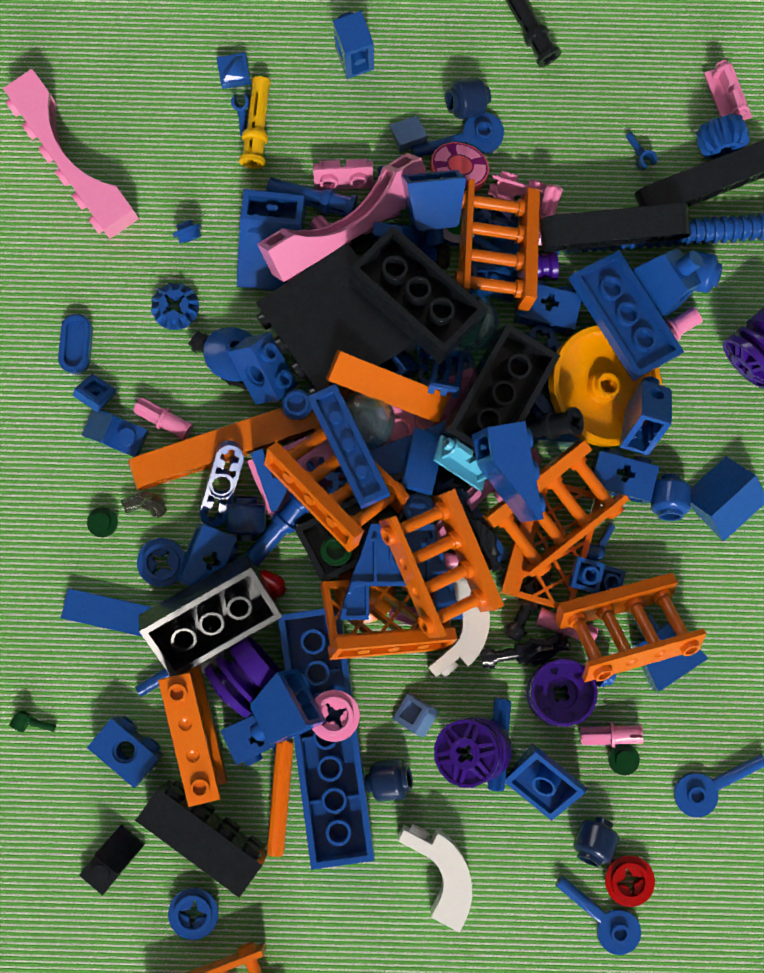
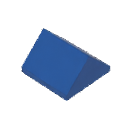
[691,456,764,542]
[505,743,588,821]

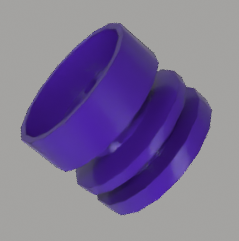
[723,307,764,389]
[204,636,281,718]
[526,659,598,727]
[434,716,512,788]

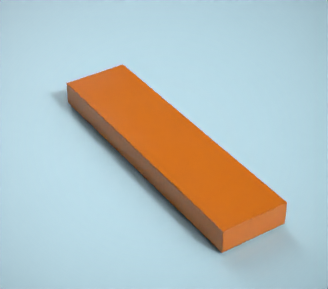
[326,350,450,423]

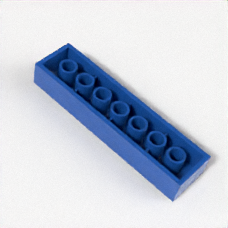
[278,609,375,870]

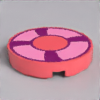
[429,142,489,193]

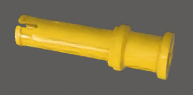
[239,76,271,169]

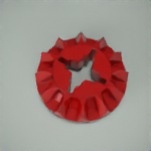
[605,855,655,907]

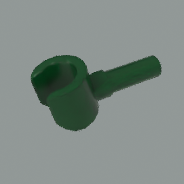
[9,711,56,733]

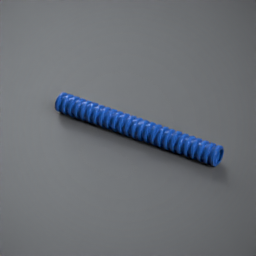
[557,213,764,255]

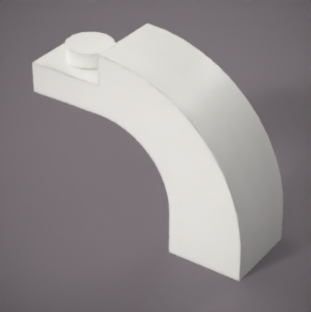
[427,578,490,677]
[398,824,472,933]

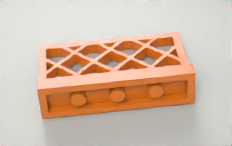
[498,483,601,609]
[320,580,458,660]

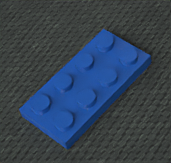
[568,250,684,381]

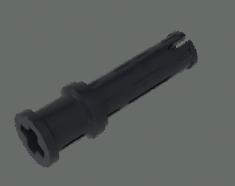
[506,0,562,67]
[525,407,584,440]

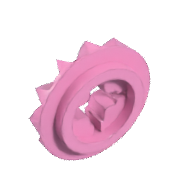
[312,690,360,742]

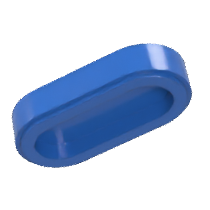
[58,314,93,375]

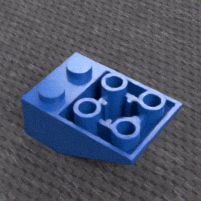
[237,189,307,291]
[472,421,546,522]

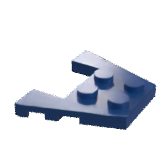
[339,524,463,620]

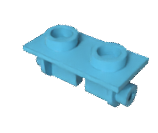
[433,435,487,492]

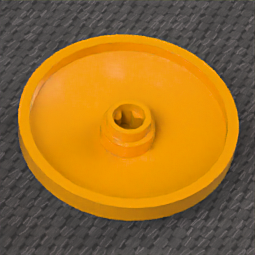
[548,325,663,447]

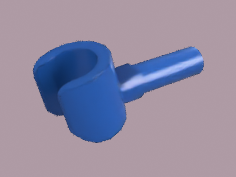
[231,93,250,136]
[625,132,658,170]
[586,524,615,562]

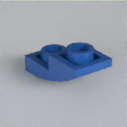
[401,428,440,496]
[568,556,626,594]

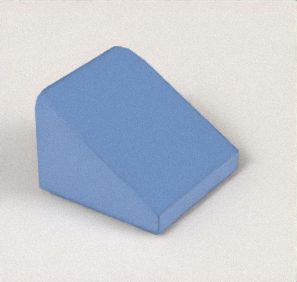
[390,116,428,153]
[392,692,439,737]

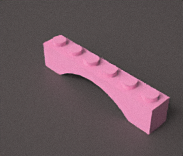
[3,69,139,239]
[257,153,427,282]

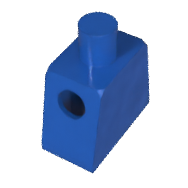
[401,170,466,245]
[632,248,703,318]
[619,376,672,456]
[632,612,708,692]
[250,669,326,745]

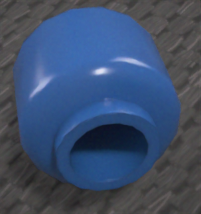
[695,251,723,293]
[651,474,691,521]

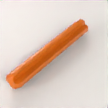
[267,739,294,857]

